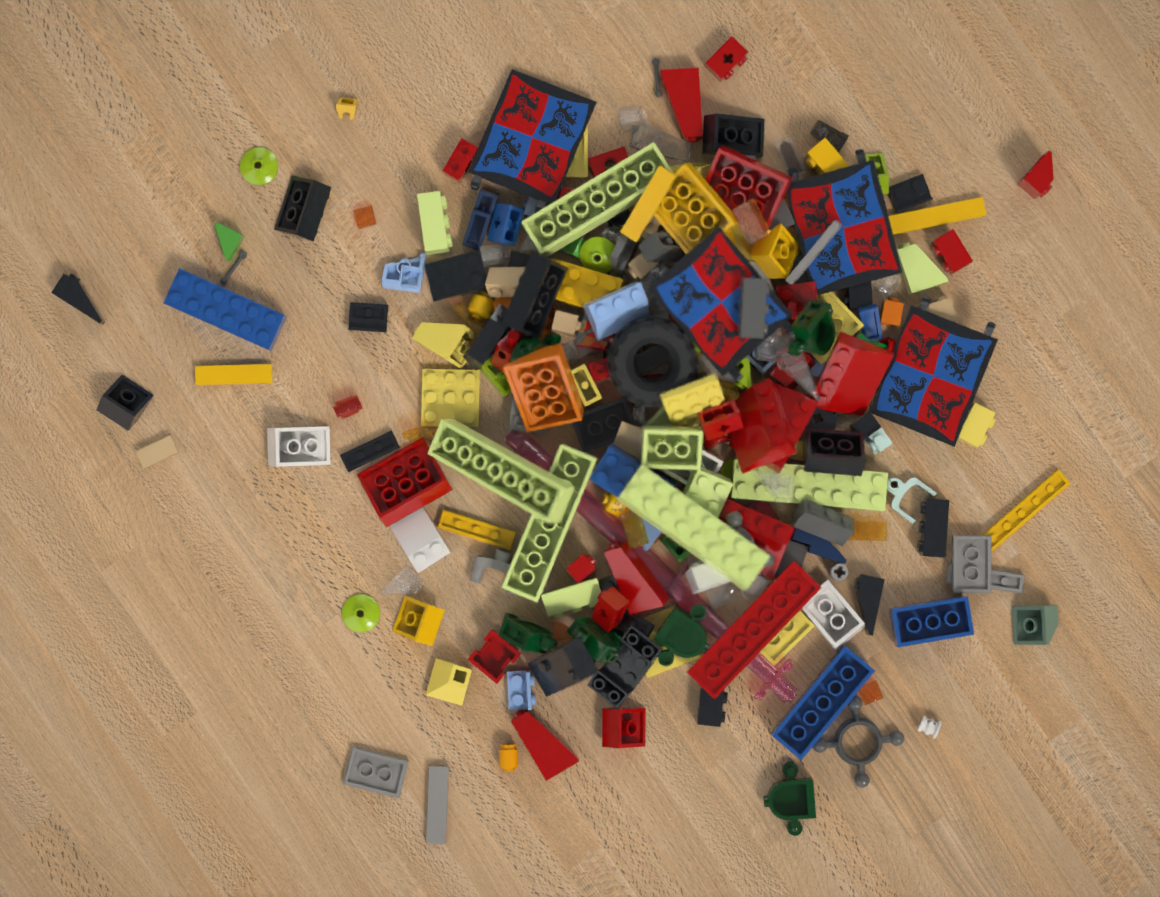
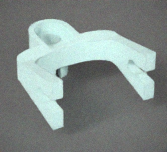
[887,478,936,525]

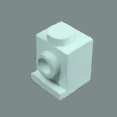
[864,428,892,455]

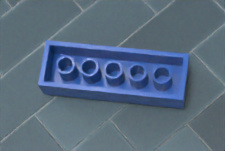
[164,268,287,352]
[770,645,875,760]

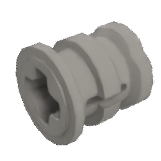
[828,562,848,581]

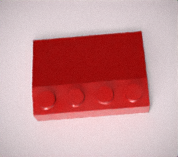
[705,146,793,233]
[810,331,894,416]
[730,378,797,474]
[729,382,818,474]
[357,437,453,528]
[718,497,795,580]

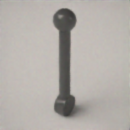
[652,58,662,97]
[220,251,247,285]

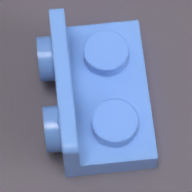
[507,670,536,710]

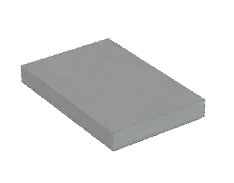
[952,535,991,593]
[343,746,409,798]

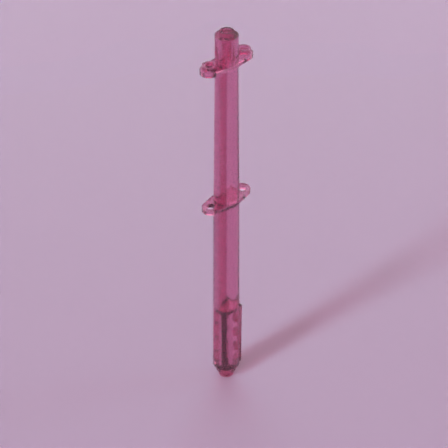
[504,429,797,703]

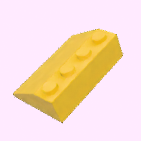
[654,163,740,254]

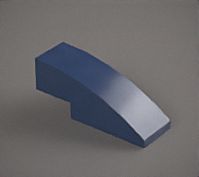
[462,187,500,251]
[791,528,847,564]

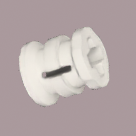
[917,715,942,739]

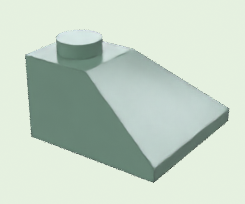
[1012,605,1059,645]

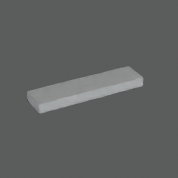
[785,220,842,285]
[945,563,1025,594]
[426,765,449,844]

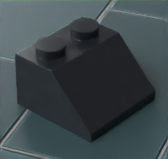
[96,375,154,431]

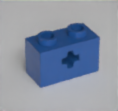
[487,203,524,247]

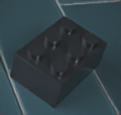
[572,397,635,453]
[803,428,866,476]

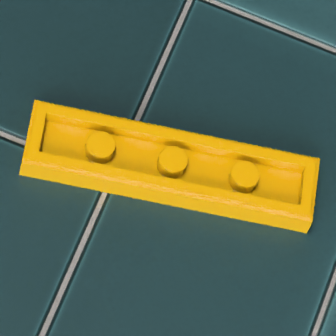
[620,165,677,242]
[195,364,273,386]
[437,509,516,550]

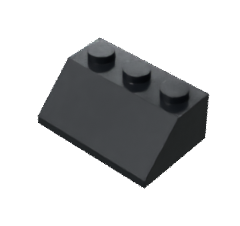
[274,176,331,242]

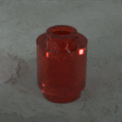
[333,395,363,419]

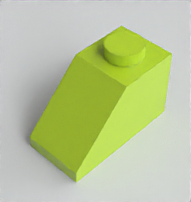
[865,153,889,194]

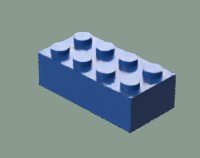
[589,443,677,497]
[889,596,975,647]

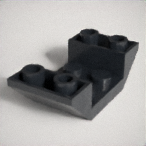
[587,625,663,709]

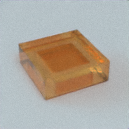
[353,205,377,229]
[859,680,883,705]

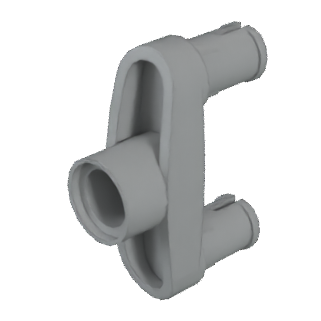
[470,548,517,595]

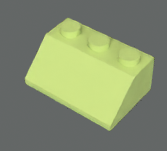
[541,577,601,619]

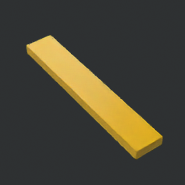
[889,197,987,235]
[982,469,1071,552]

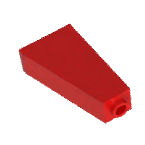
[660,67,703,143]
[604,540,670,615]
[511,710,579,781]

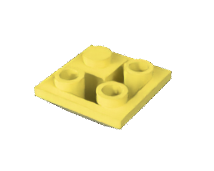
[425,658,473,705]

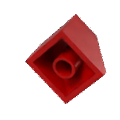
[1017,150,1054,199]
[602,707,646,749]

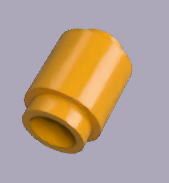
[499,744,518,772]

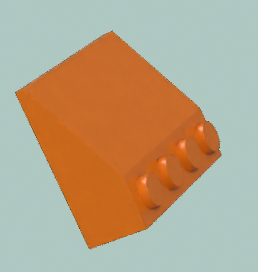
[503,344,584,432]

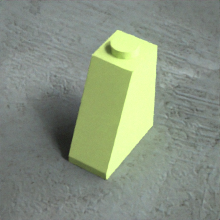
[897,242,948,295]

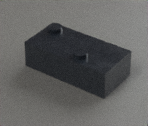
[501,252,569,339]
[528,637,598,697]

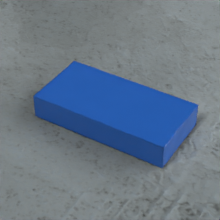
[858,304,883,341]

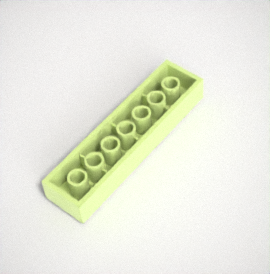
[521,142,673,257]
[428,419,575,523]
[502,443,598,602]
[729,459,888,511]
[617,465,770,591]

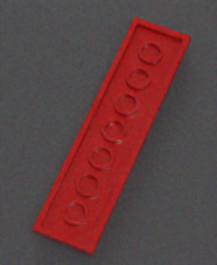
[687,561,822,699]

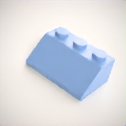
[583,282,650,341]

